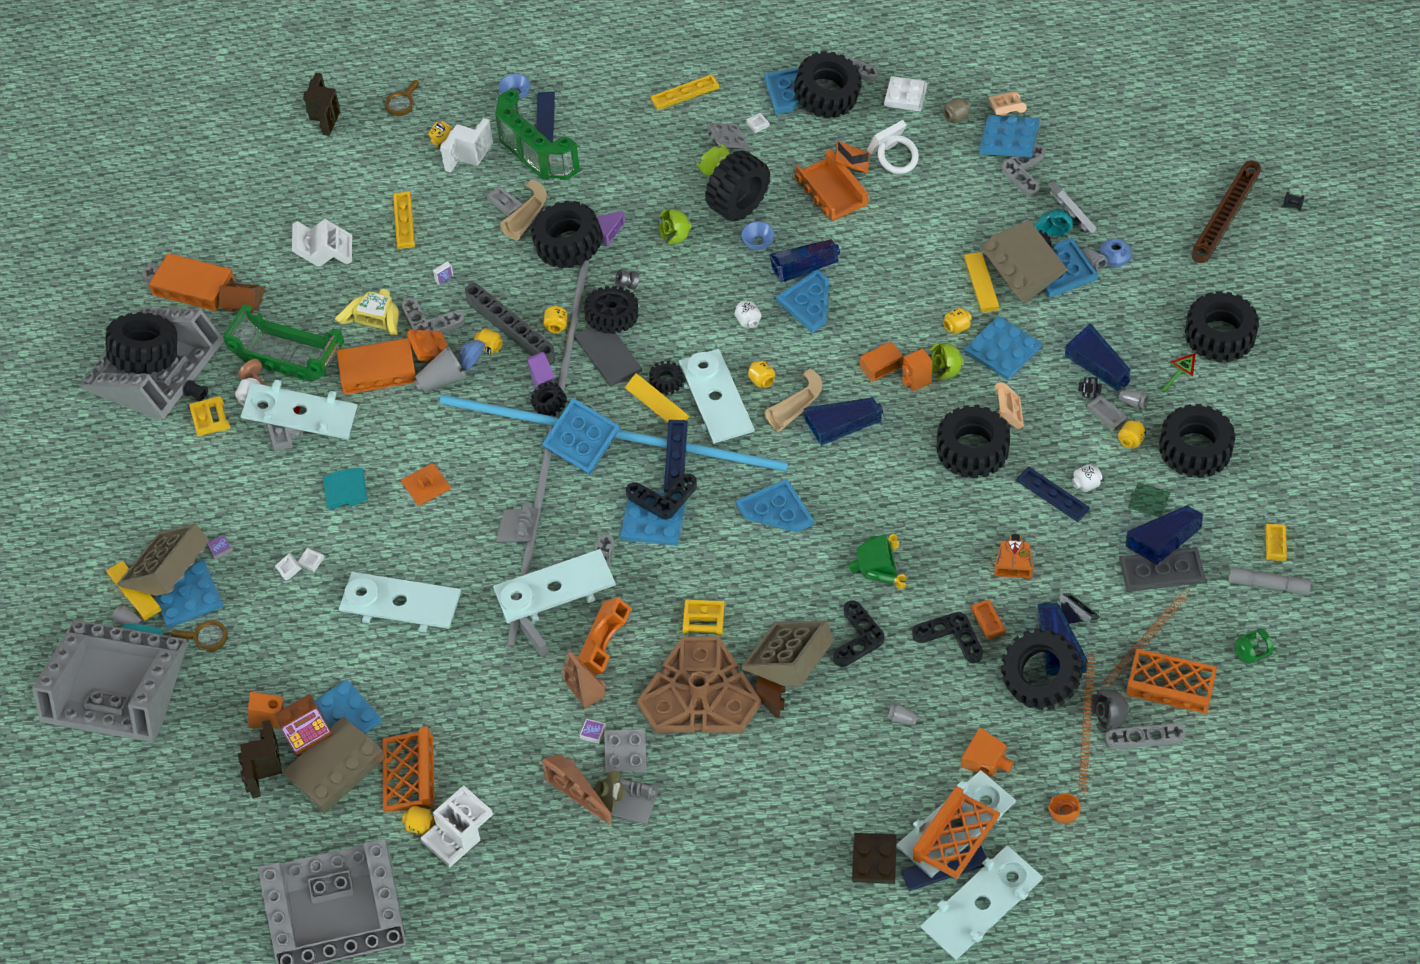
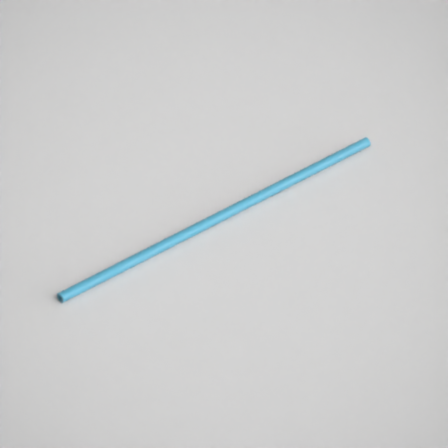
[440,395,788,472]

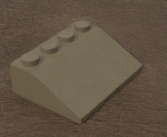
[980,220,1068,303]
[117,523,209,596]
[742,620,834,687]
[282,717,385,814]

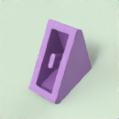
[597,211,625,247]
[526,352,555,389]

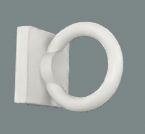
[867,120,919,174]

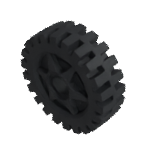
[584,286,639,334]

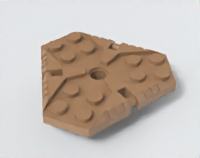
[637,637,762,733]

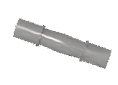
[1228,567,1311,596]

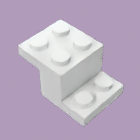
[884,76,927,111]
[440,118,493,172]
[292,219,352,266]
[421,785,493,868]

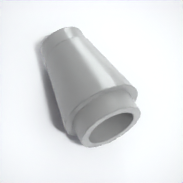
[1082,247,1107,271]
[1119,390,1149,410]
[112,605,144,625]
[887,703,919,726]

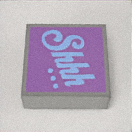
[207,535,233,560]

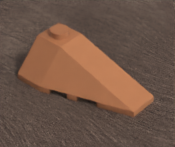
[562,651,606,709]
[542,754,612,825]

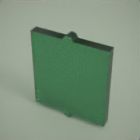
[1128,483,1171,518]

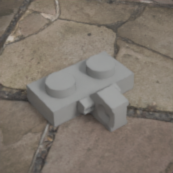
[266,423,303,451]

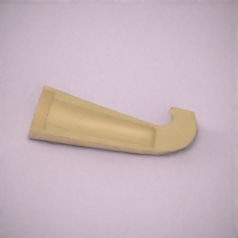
[500,179,547,241]
[765,368,822,432]

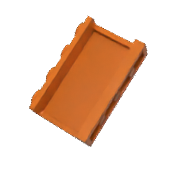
[794,149,868,221]
[148,253,235,311]
[337,338,417,395]

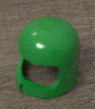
[1234,628,1274,664]

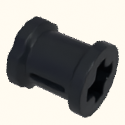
[1283,192,1305,211]
[183,380,208,401]

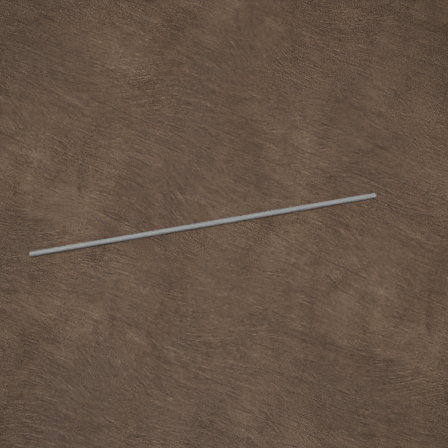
[506,260,589,648]

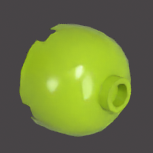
[696,144,730,177]
[659,209,691,245]
[930,343,963,380]

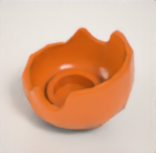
[1048,793,1081,824]

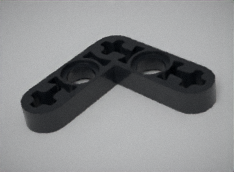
[626,474,697,519]
[833,600,884,667]
[912,612,983,664]

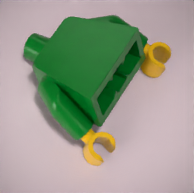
[848,534,907,589]

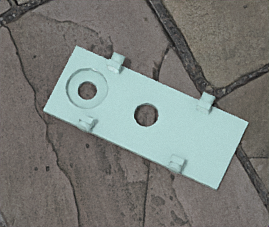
[679,349,755,444]
[241,380,358,440]
[493,549,616,623]
[339,572,461,632]
[896,770,1016,878]
[920,845,1043,960]

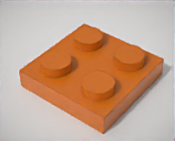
[407,329,448,361]

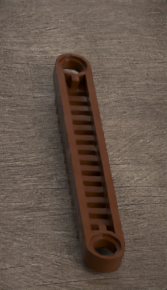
[1192,160,1261,263]

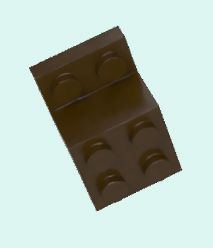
[303,73,341,136]
[238,720,282,799]
[852,833,897,884]

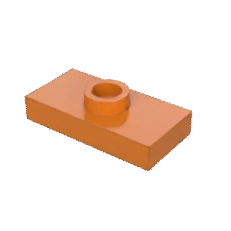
[971,599,1006,641]

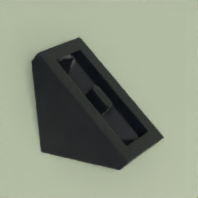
[1060,593,1100,624]

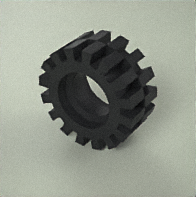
[649,361,683,395]
[530,382,567,416]

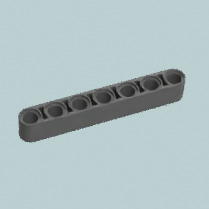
[465,283,555,365]

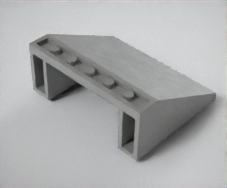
[80,308,225,419]
[32,620,187,743]
[258,839,407,964]

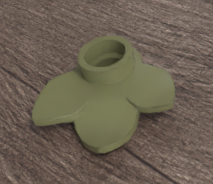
[595,771,625,812]

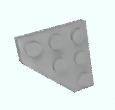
[1048,181,1097,233]

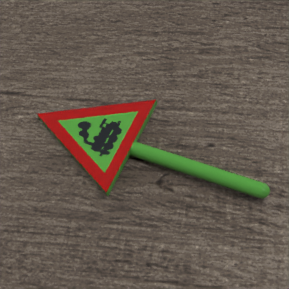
[1162,352,1196,392]

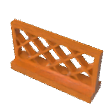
[1126,649,1217,714]
[382,726,435,813]
[913,786,1000,879]

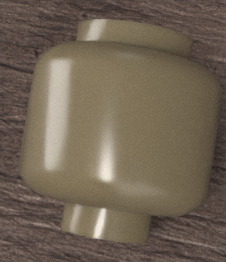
[943,98,970,123]

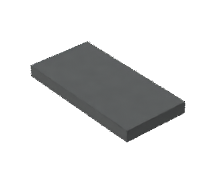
[574,327,642,387]
[1119,547,1206,592]

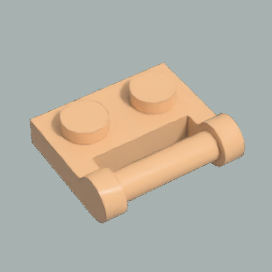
[988,92,1027,116]
[995,382,1024,429]

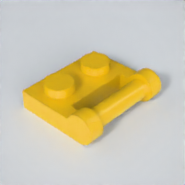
[189,396,230,437]
[683,600,725,635]

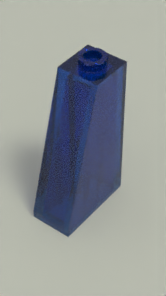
[769,239,840,283]
[1065,324,1131,391]
[804,397,883,446]
[1126,505,1203,565]
[1037,602,1088,676]

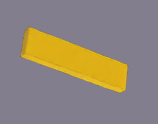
[650,74,719,111]
[393,191,415,249]
[964,252,999,313]
[625,373,690,423]
[106,561,162,621]

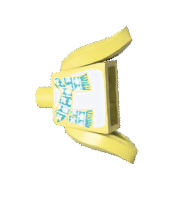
[335,289,399,335]

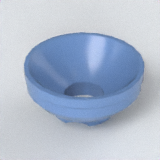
[499,74,530,99]
[742,221,774,250]
[1099,239,1132,267]
[458,340,485,371]

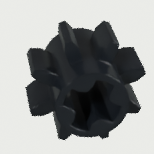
[1078,377,1102,398]

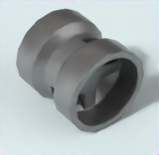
[615,269,639,290]

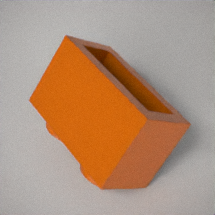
[860,341,903,382]
[901,348,932,392]

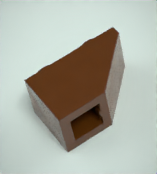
[756,675,786,717]

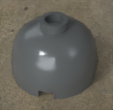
[1090,689,1129,731]

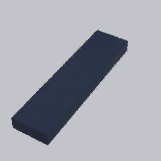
[536,92,555,143]
[664,420,688,492]
[1016,466,1090,522]
[901,845,987,891]

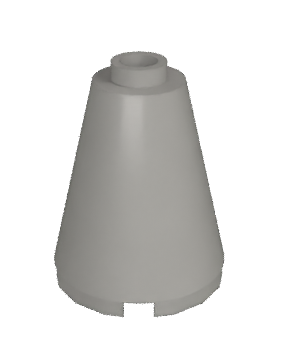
[414,346,467,392]

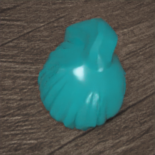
[1035,209,1073,236]

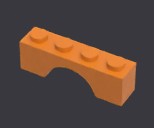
[578,597,632,675]

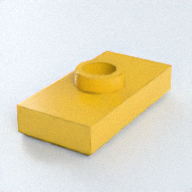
[1265,524,1287,561]

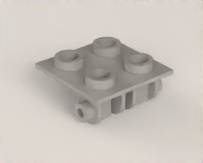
[707,123,749,149]
[496,502,540,543]
[604,729,647,772]
[611,778,659,824]

